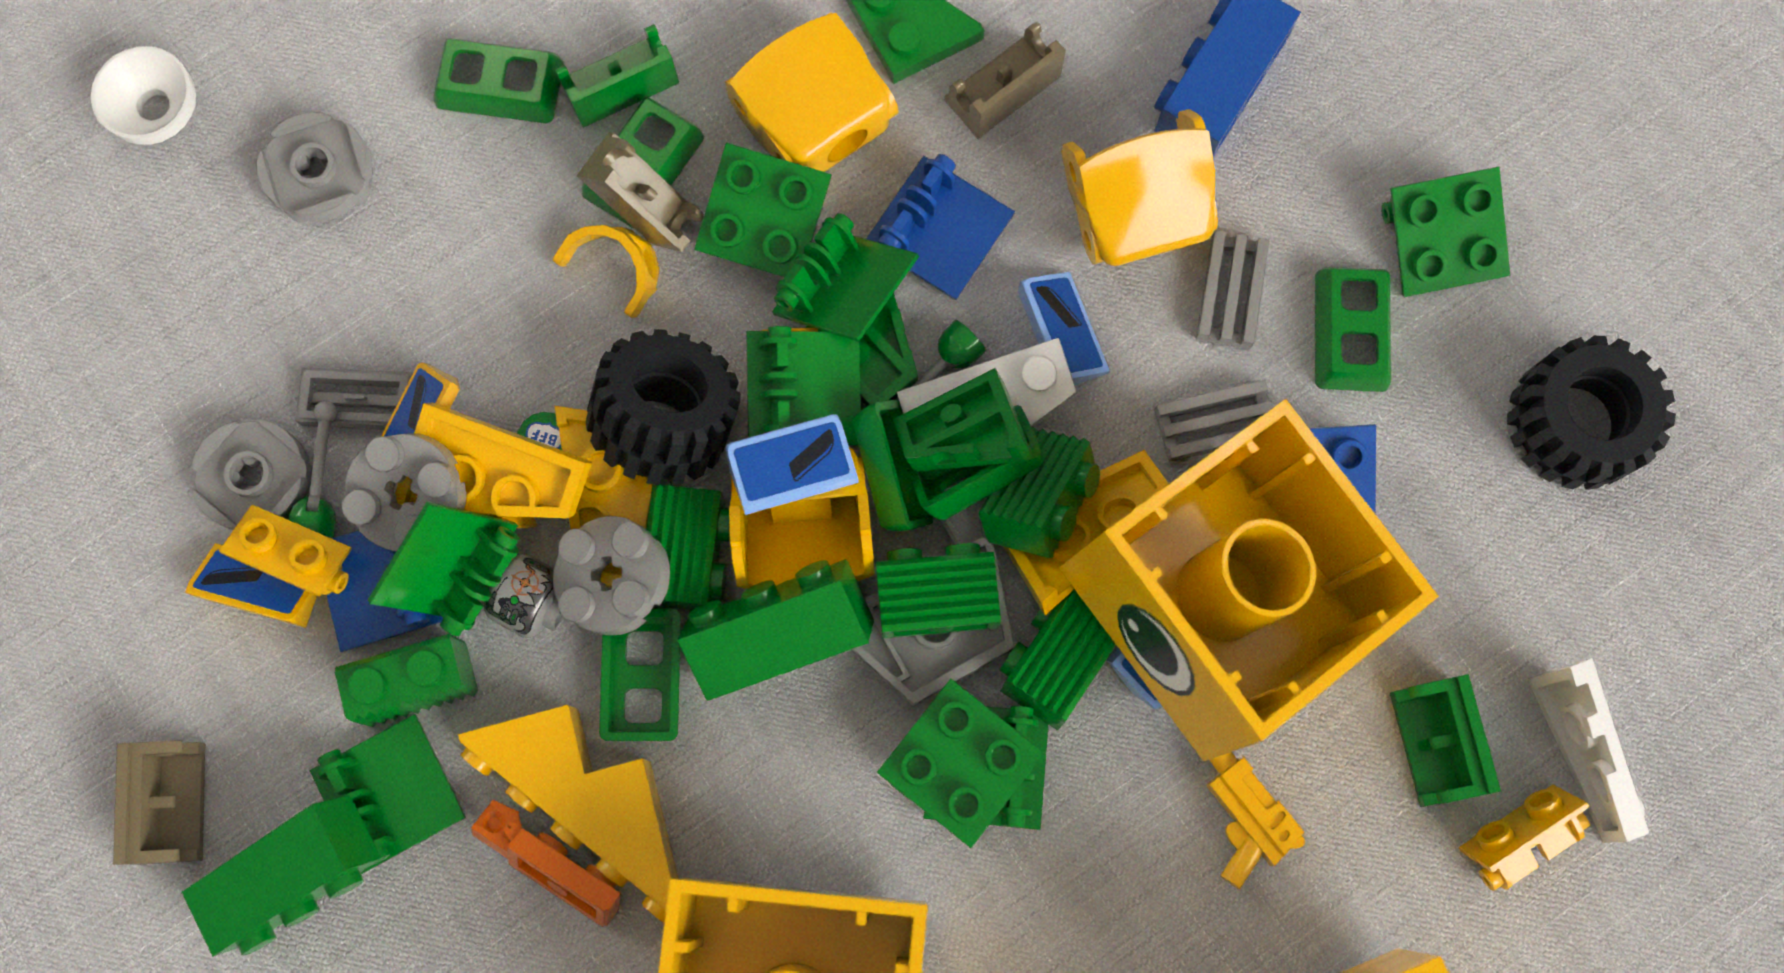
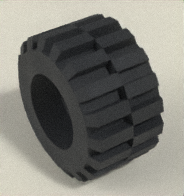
[586,329,741,485]
[1507,335,1676,490]

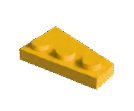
[395,402,592,518]
[554,405,653,588]
[1003,450,1169,615]

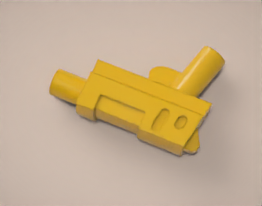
[1206,752,1305,890]

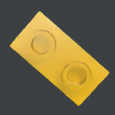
[219,504,352,597]
[1459,784,1590,891]

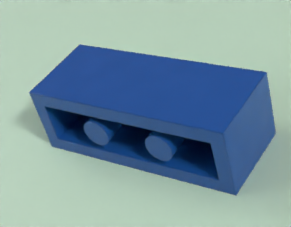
[1154,0,1301,158]

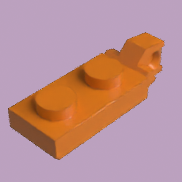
[471,800,621,927]

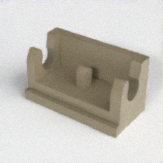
[945,22,1066,139]
[577,132,704,252]
[113,741,205,865]

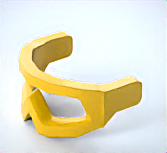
[552,225,660,318]

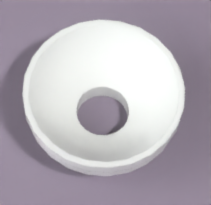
[91,46,196,145]

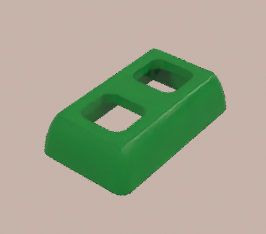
[434,38,564,124]
[582,98,704,229]
[1315,267,1391,392]
[852,400,933,531]
[908,405,1042,520]
[599,609,681,741]

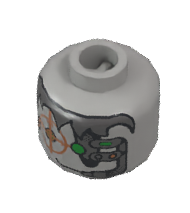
[484,553,564,639]

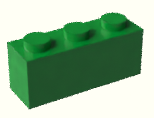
[677,559,874,701]
[181,795,382,957]

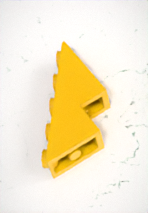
[458,705,678,923]

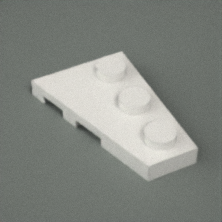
[897,338,1077,488]
[1527,658,1649,843]

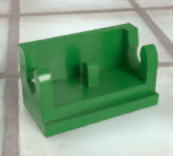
[555,24,679,128]
[1390,674,1501,807]

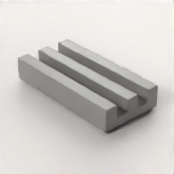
[1196,230,1270,349]
[295,367,413,430]
[1154,380,1273,462]

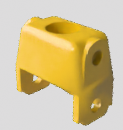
[725,12,899,172]
[1061,109,1218,266]
[729,447,875,589]

